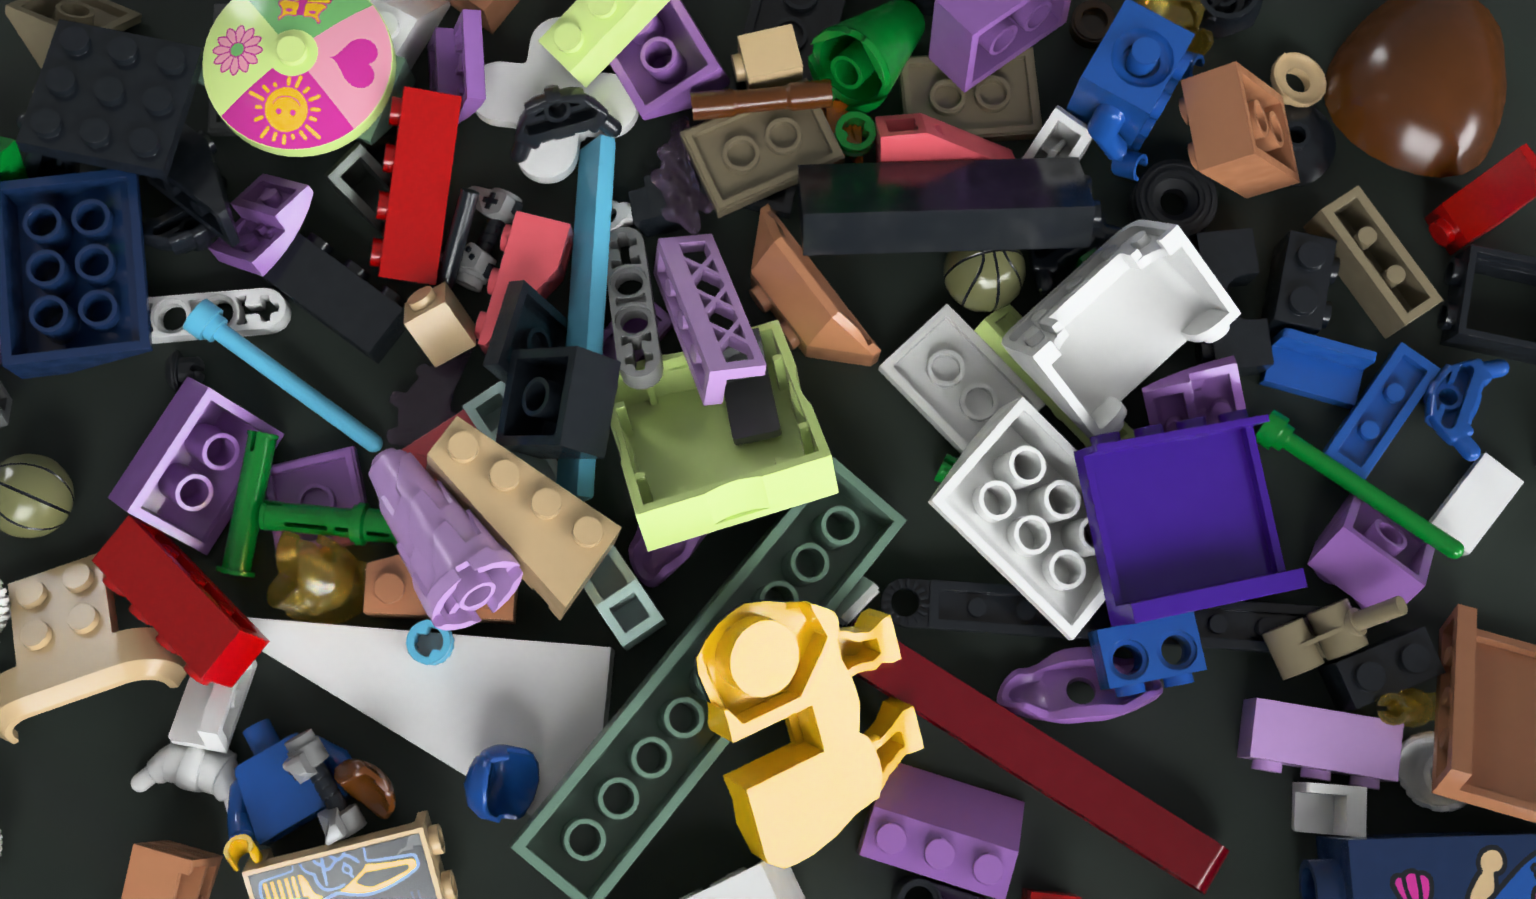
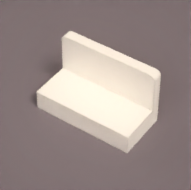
[168,659,258,753]

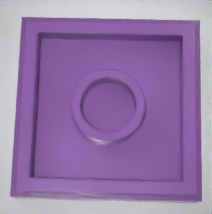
[265,446,368,561]

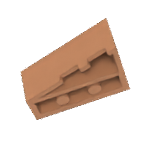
[121,840,223,899]

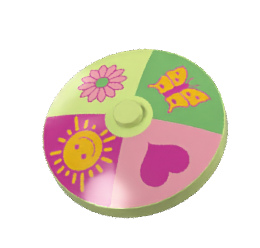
[202,0,396,157]

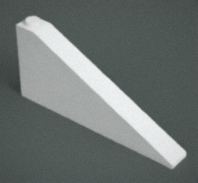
[247,617,615,815]

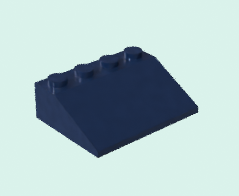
[0,169,153,379]

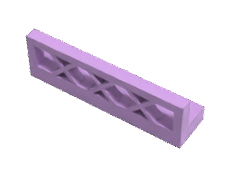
[653,234,767,406]

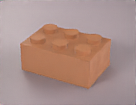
[1179,61,1300,199]

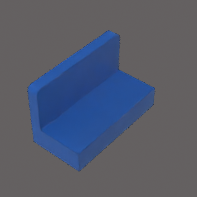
[1259,328,1377,409]

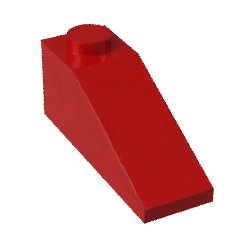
[1424,143,1536,256]

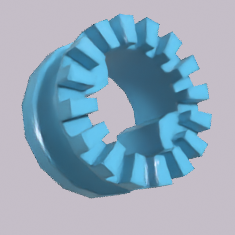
[406,619,455,666]

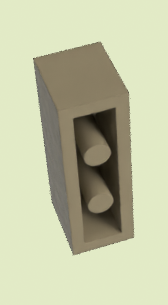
[1304,185,1444,339]

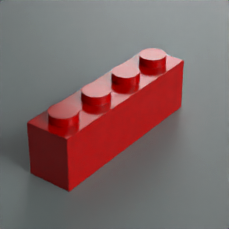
[370,86,462,285]
[92,515,270,688]

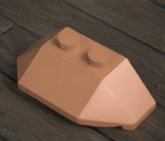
[749,204,881,367]

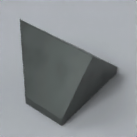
[324,134,396,235]

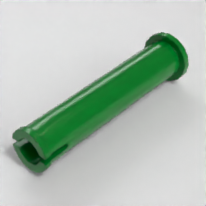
[216,430,279,577]

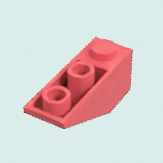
[875,113,1015,163]
[474,211,574,355]

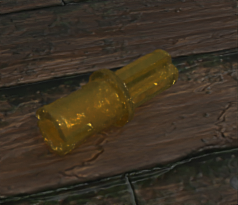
[1377,688,1436,728]

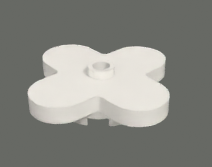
[475,17,639,184]

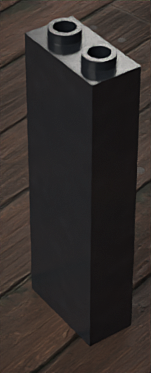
[798,157,1101,256]

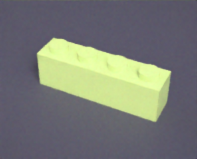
[538,0,670,88]

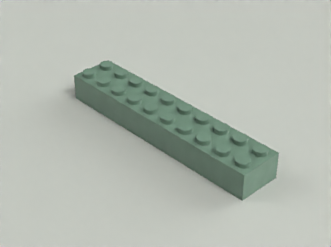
[508,457,907,899]

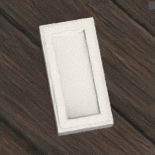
[1429,452,1524,556]

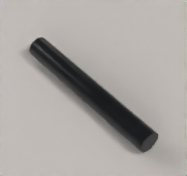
[435,188,480,292]

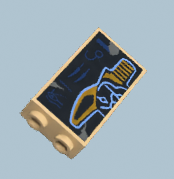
[242,810,458,899]

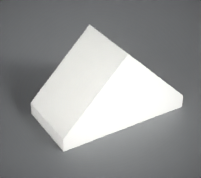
[1022,105,1092,161]

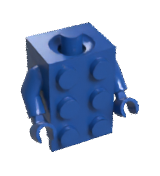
[1066,0,1205,181]

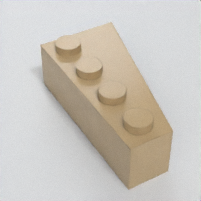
[426,416,622,620]

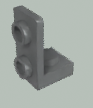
[718,328,782,445]

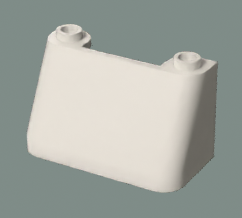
[1001,219,1242,439]

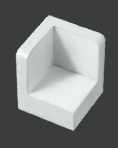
[1291,782,1367,837]

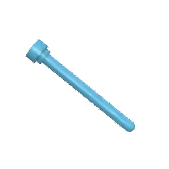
[183,299,383,453]

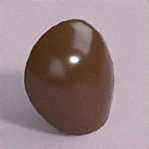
[1324,0,1507,178]

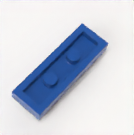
[1322,342,1441,479]

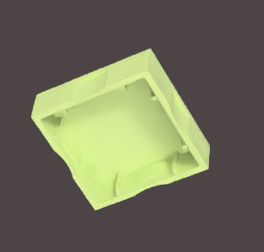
[610,319,839,552]

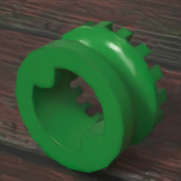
[834,111,877,159]

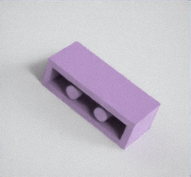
[1237,697,1404,790]

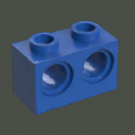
[1088,611,1207,697]

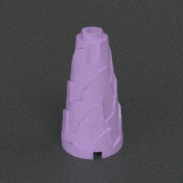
[368,448,523,631]

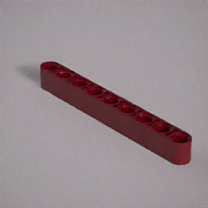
[850,617,1230,895]

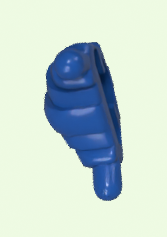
[1423,358,1509,461]

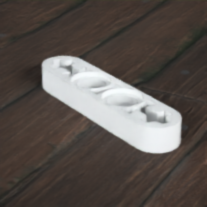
[149,288,292,344]

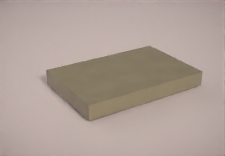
[898,47,1042,142]
[680,78,845,218]

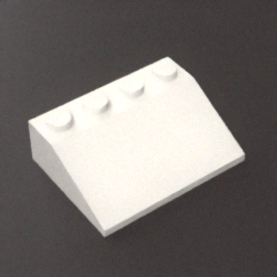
[928,396,1105,640]

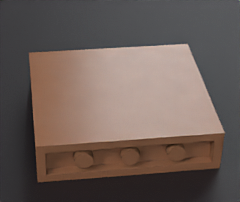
[1432,604,1536,823]

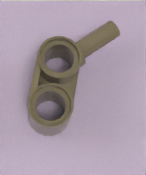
[1262,596,1408,680]

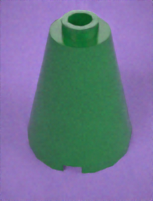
[808,0,925,113]

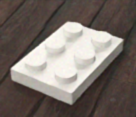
[878,304,1045,454]

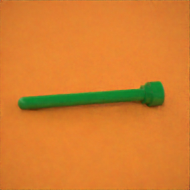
[1255,409,1464,559]

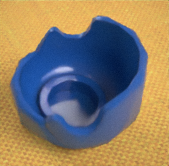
[464,744,539,823]

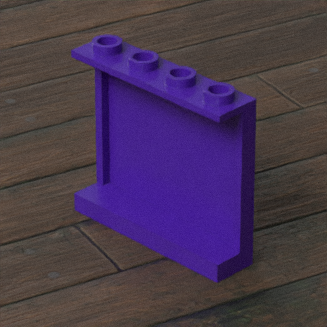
[1073,409,1307,627]

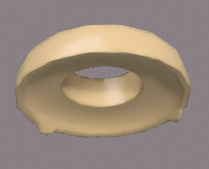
[1270,52,1327,108]

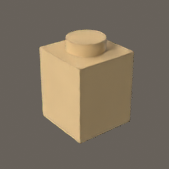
[731,24,803,89]
[404,282,476,368]

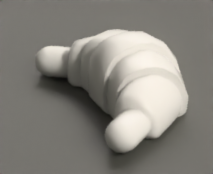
[131,742,238,812]

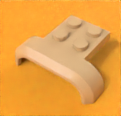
[0,553,187,744]

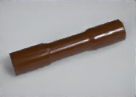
[690,79,833,121]

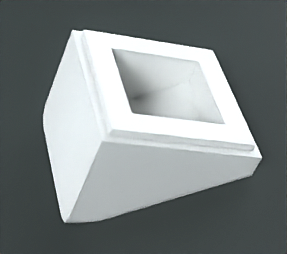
[834,576,879,626]

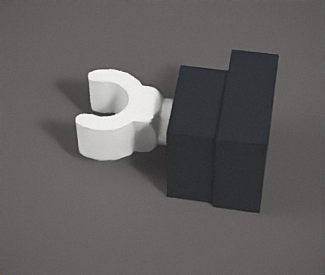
[610,172,682,238]

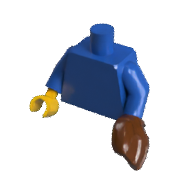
[223,719,396,872]

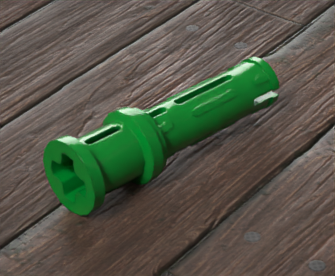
[259,500,398,549]

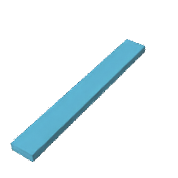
[556,134,616,501]

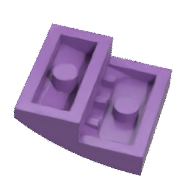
[427,9,486,124]
[208,173,314,276]
[1142,355,1246,432]

